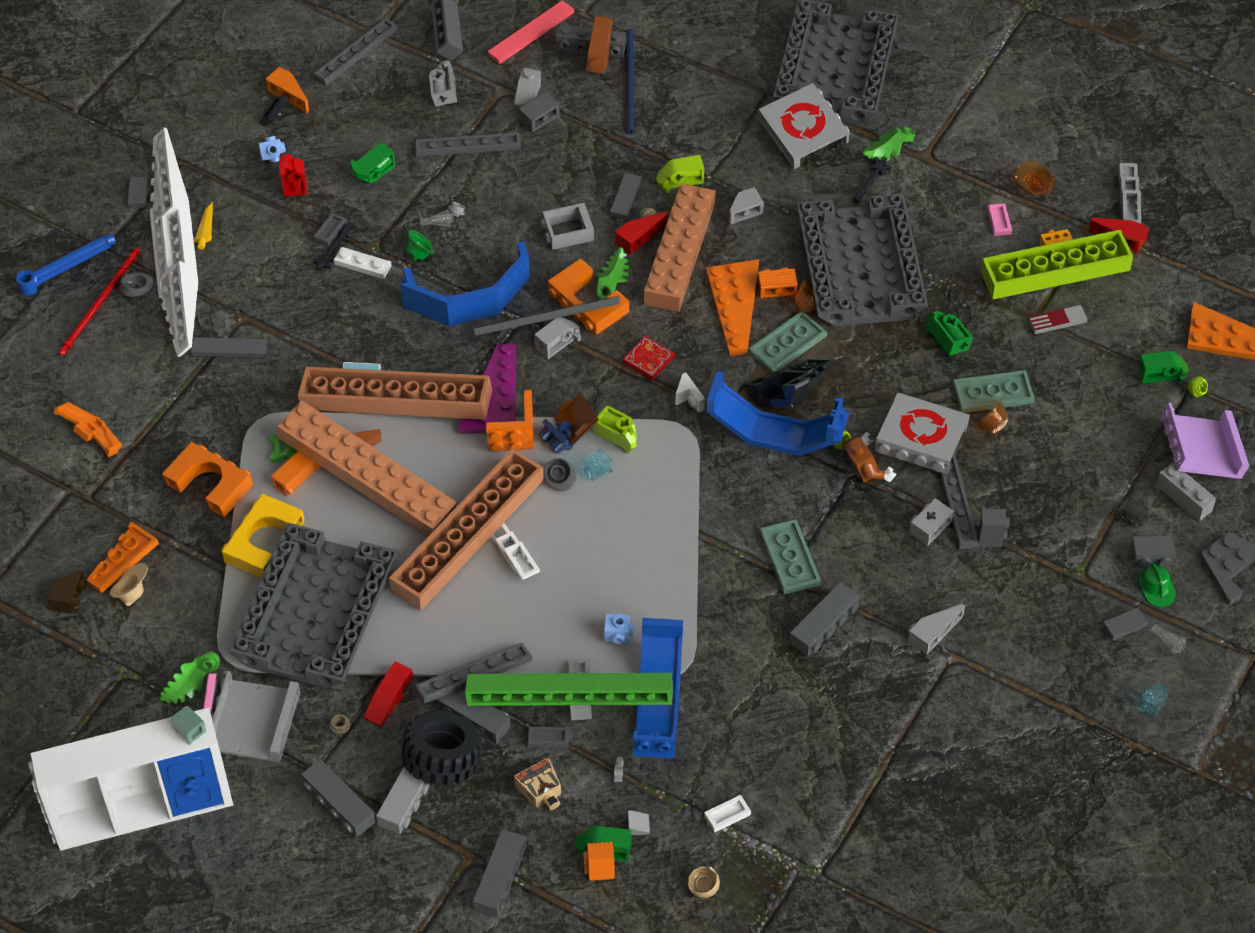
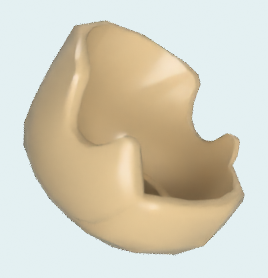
[688,867,720,898]

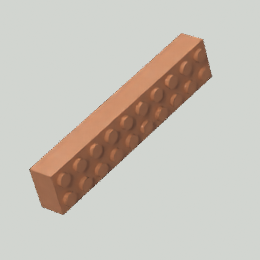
[298,367,492,420]
[278,400,457,537]
[389,448,544,611]

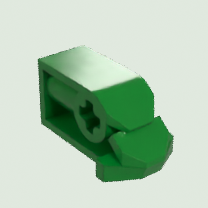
[350,142,395,183]
[926,311,973,356]
[1138,351,1189,384]
[575,826,632,862]

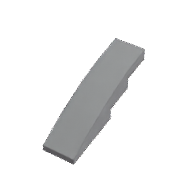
[1118,163,1141,224]

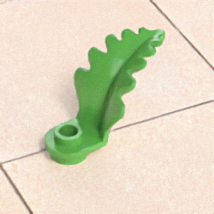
[862,126,915,161]
[596,248,629,299]
[159,652,220,704]

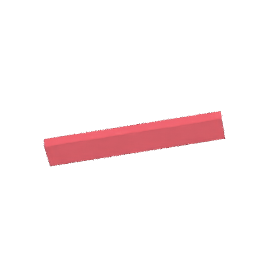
[488,0,574,64]

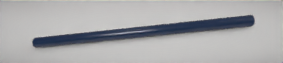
[626,29,634,134]

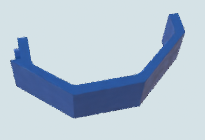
[400,241,530,326]
[707,371,850,456]
[633,618,683,758]

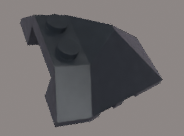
[744,359,835,409]

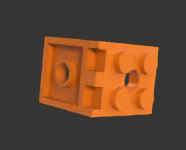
[486,390,534,452]

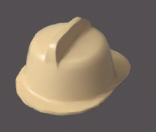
[110,563,148,606]

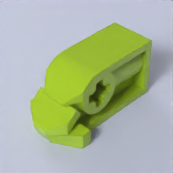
[656,155,704,193]
[593,405,637,453]

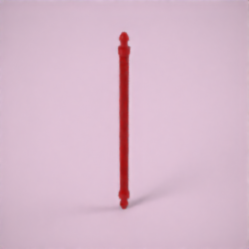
[59,248,140,356]

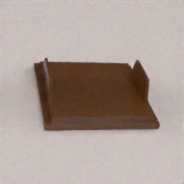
[554,393,599,445]

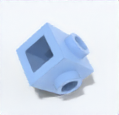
[258,136,286,162]
[604,614,634,644]

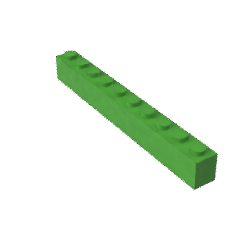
[465,673,673,706]

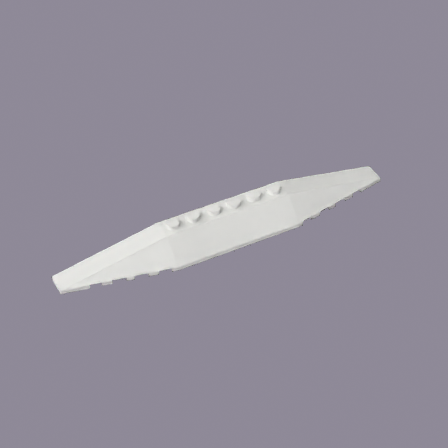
[150,127,198,357]

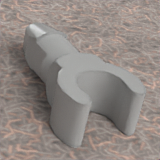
[614,756,624,782]

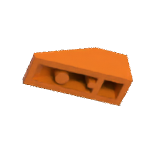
[266,67,309,113]

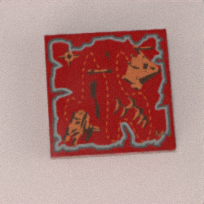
[623,336,675,381]

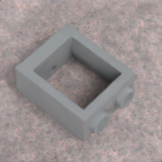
[540,203,594,250]

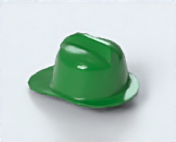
[405,229,434,262]
[1138,563,1176,608]

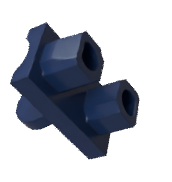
[538,419,573,454]

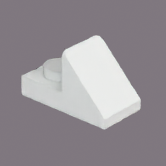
[675,373,705,413]

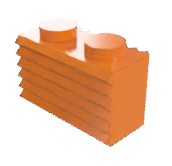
[758,267,798,299]
[583,841,615,881]

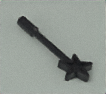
[852,157,891,204]
[313,222,354,271]

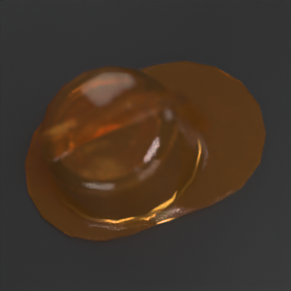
[1016,160,1055,196]
[794,280,817,314]
[976,393,1008,434]

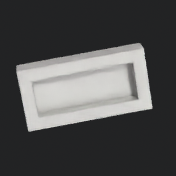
[704,795,751,833]

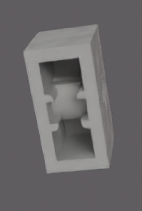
[909,498,954,546]

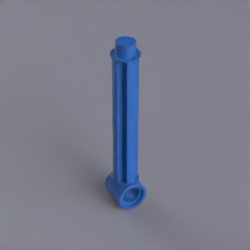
[16,234,116,296]

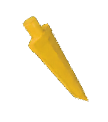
[194,202,213,250]

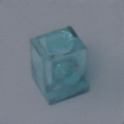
[582,449,613,481]
[1137,683,1170,718]

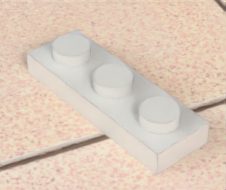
[334,247,391,279]

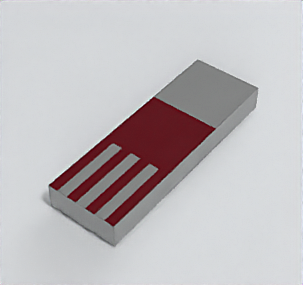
[1028,305,1087,334]

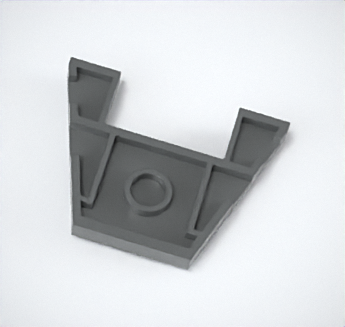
[1200,532,1255,605]

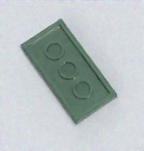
[748,311,827,374]
[952,370,1035,413]
[759,519,821,594]

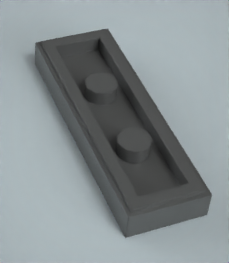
[610,173,642,219]

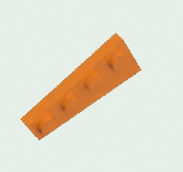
[87,522,159,594]

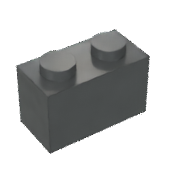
[519,92,559,132]
[978,508,1010,548]
[1130,535,1176,568]

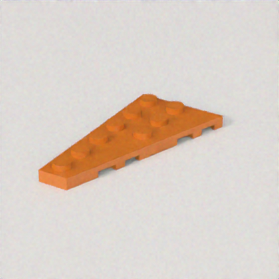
[706,259,759,356]
[1187,302,1255,360]

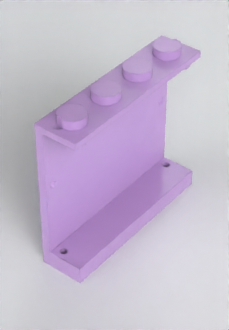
[1161,403,1249,479]

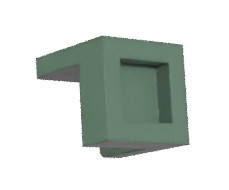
[170,706,206,745]

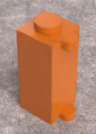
[271,451,321,497]

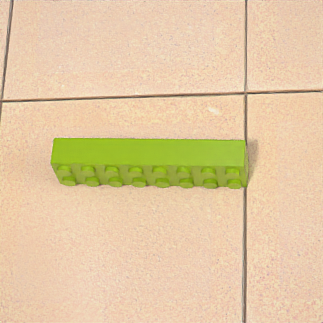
[981,230,1133,300]

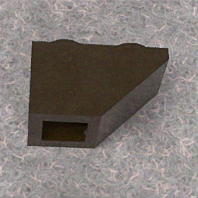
[47,570,87,614]

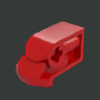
[279,153,307,196]

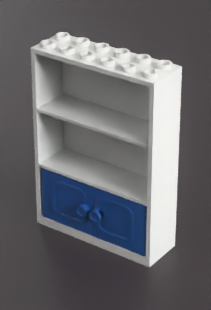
[28,708,233,851]

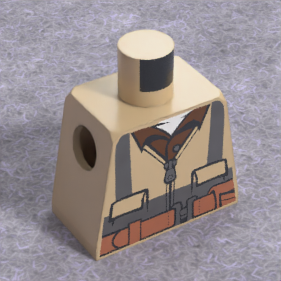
[514,758,561,810]

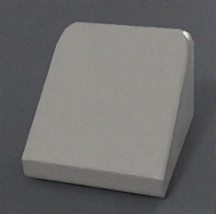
[628,810,650,835]

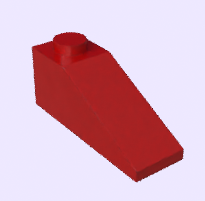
[615,212,668,255]
[1088,217,1149,253]

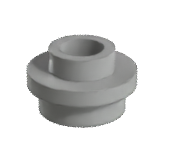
[448,202,465,217]

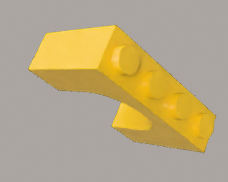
[222,493,305,578]

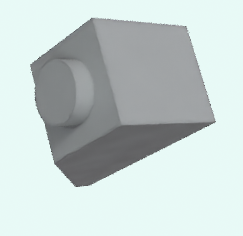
[514,68,541,108]
[729,187,764,224]

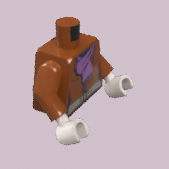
[843,432,897,483]

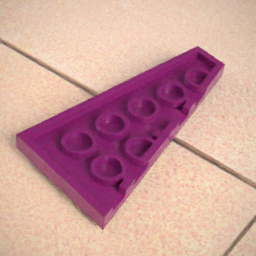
[458,344,516,433]

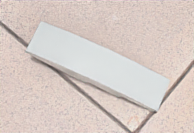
[491,523,540,580]

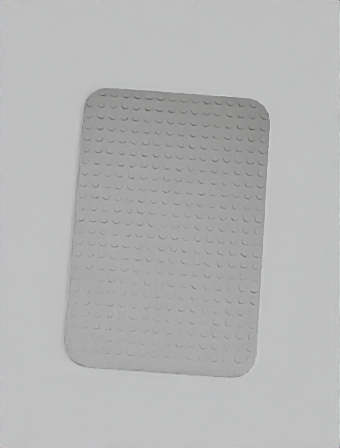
[217,412,700,677]

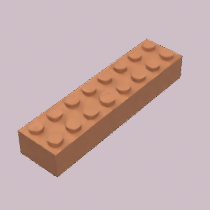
[644,184,715,312]

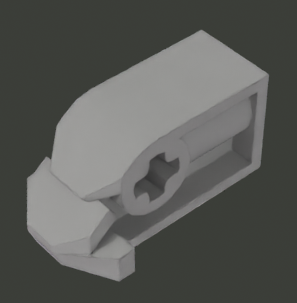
[429,60,457,107]
[534,317,581,359]

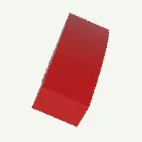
[364,661,413,727]

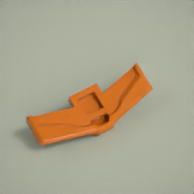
[53,402,122,457]

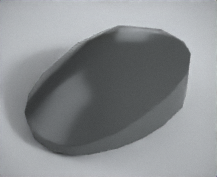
[120,272,153,297]
[544,458,576,491]

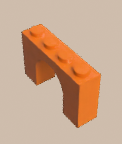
[547,259,629,335]
[162,442,254,518]

